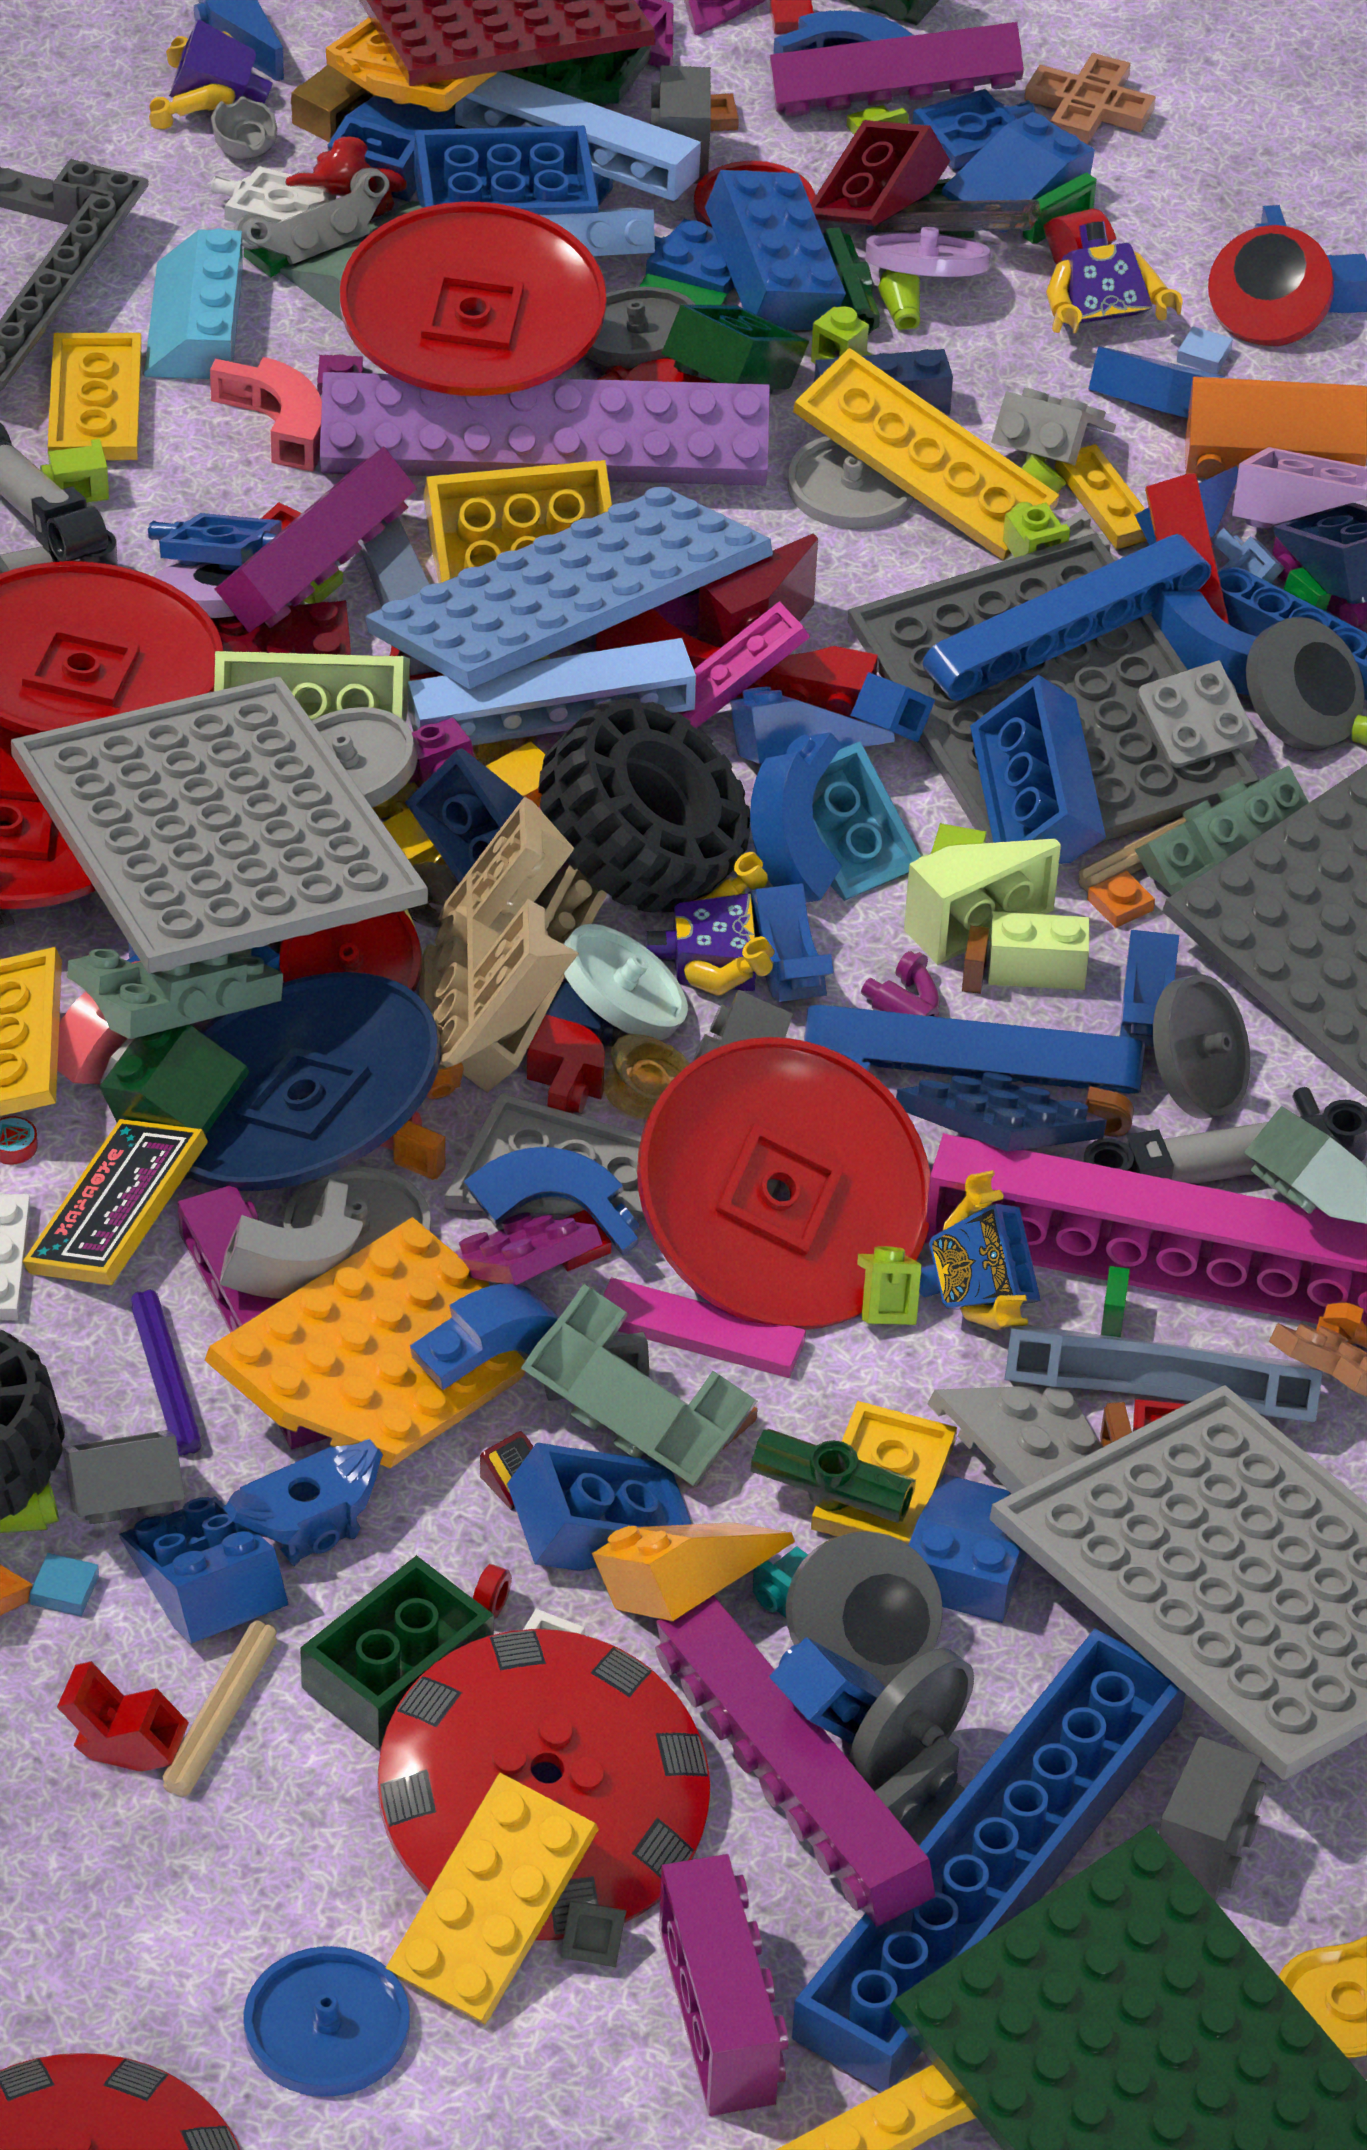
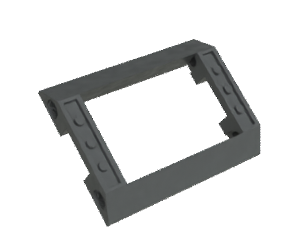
[0,159,149,391]

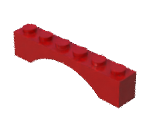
[596,609,878,722]

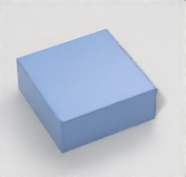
[1176,326,1233,374]

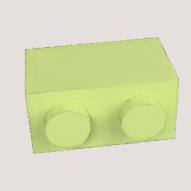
[988,912,1089,990]

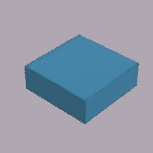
[30,1553,99,1617]

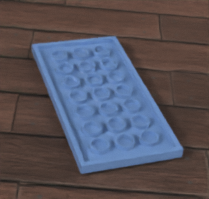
[365,487,773,689]

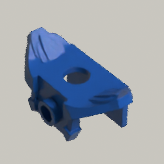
[223,1439,383,1567]

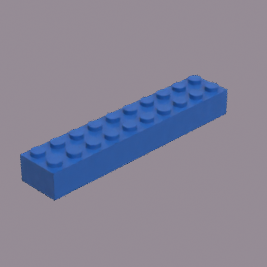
[792,1628,1186,2092]

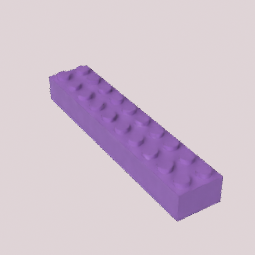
[320,372,770,486]

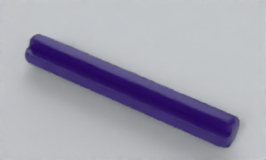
[131,1289,202,1456]

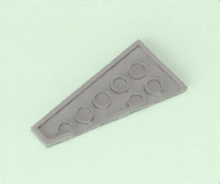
[927,1385,1102,1494]

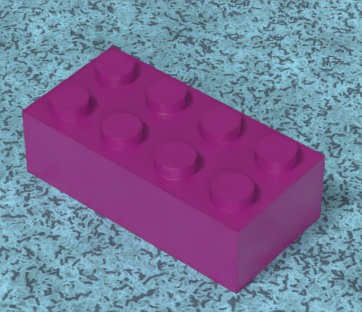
[659,1854,788,2116]

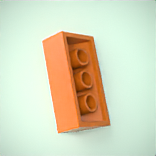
[1185,377,1367,479]

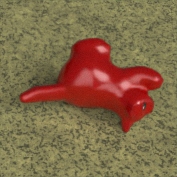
[285,137,407,222]

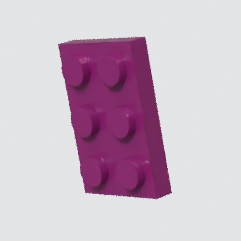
[455,1212,603,1285]

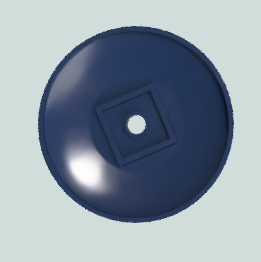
[186,972,441,1191]

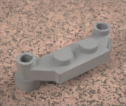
[234,168,389,264]

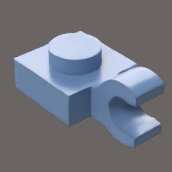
[1212,527,1284,583]

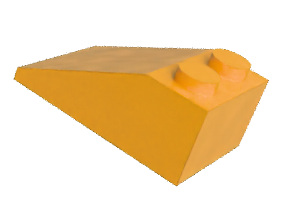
[592,1522,795,1621]

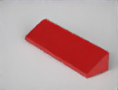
[1145,473,1229,624]

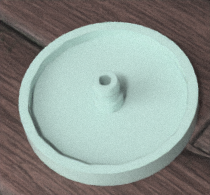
[563,924,688,1040]

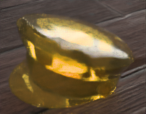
[604,1034,690,1119]

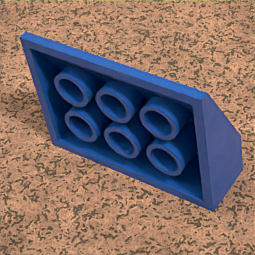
[414,125,599,215]

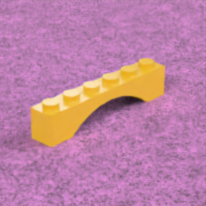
[776,2065,976,2150]

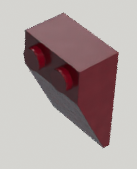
[811,120,950,226]
[697,533,818,648]

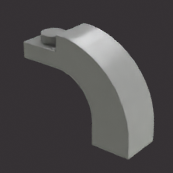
[219,1178,363,1298]

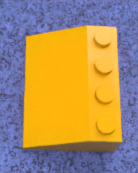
[423,460,612,583]

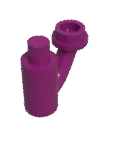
[861,951,940,1017]

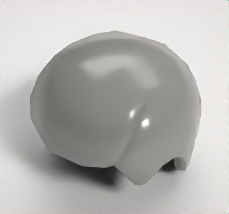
[211,96,278,160]

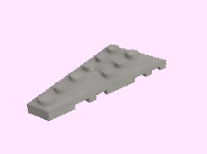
[445,1093,781,1218]

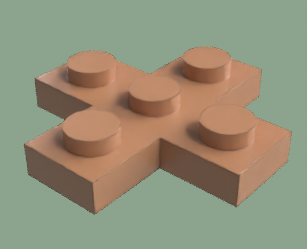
[1024,52,1156,145]
[1269,1323,1367,1397]

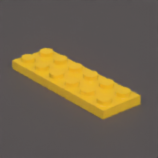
[793,348,1060,561]

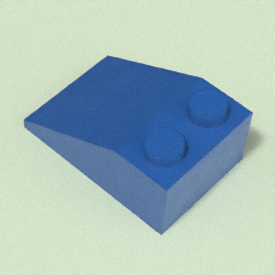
[942,112,1095,233]
[730,687,895,763]
[507,1442,692,1571]
[909,1474,1028,1623]

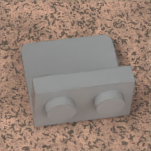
[991,387,1116,465]
[1137,660,1258,768]

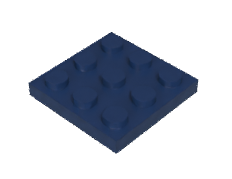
[896,1072,1107,1152]

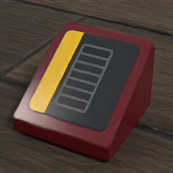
[480,1431,533,1510]

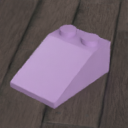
[1232,447,1367,528]

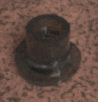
[408,861,459,928]

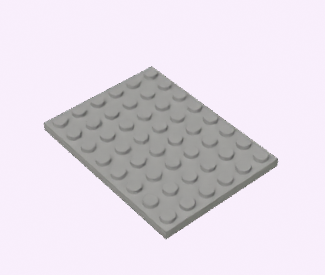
[11,676,428,974]
[989,1385,1367,1781]

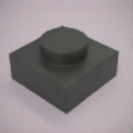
[560,1900,626,1967]

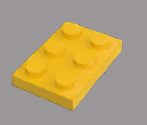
[811,1401,957,1545]

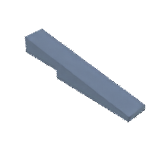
[358,517,436,676]

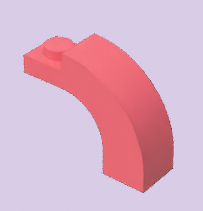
[210,357,322,472]
[57,961,141,1084]

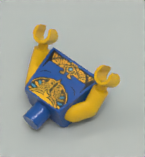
[919,1170,1041,1330]

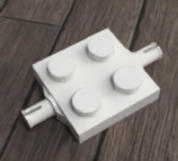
[211,166,336,229]

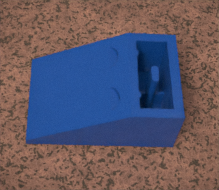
[327,96,457,202]
[119,1496,289,1644]

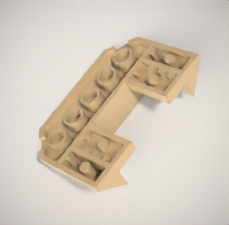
[419,797,579,1070]

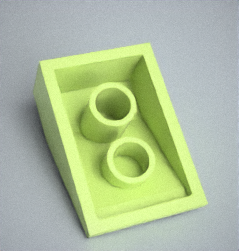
[904,839,1061,965]

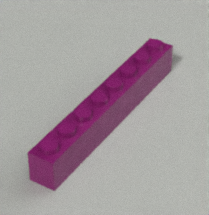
[655,1595,936,1927]

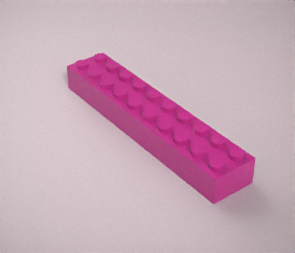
[925,1133,1367,1326]

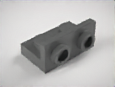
[875,1736,965,1846]

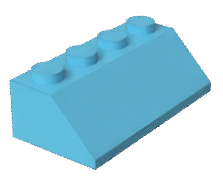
[144,229,243,379]

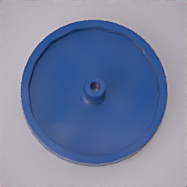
[243,1946,410,2097]

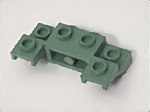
[1135,765,1309,895]
[67,948,283,1039]
[521,1284,758,1487]

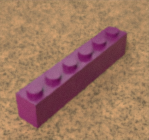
[770,22,1024,117]
[215,446,417,633]
[178,1186,330,1450]

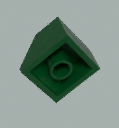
[99,1024,250,1135]

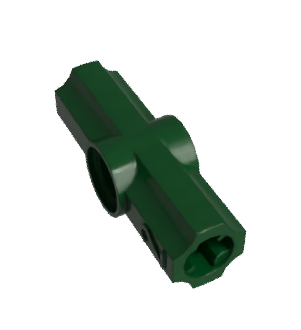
[823,227,880,335]
[751,1428,916,1523]

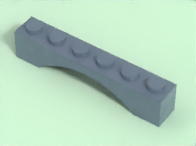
[1004,1325,1323,1422]

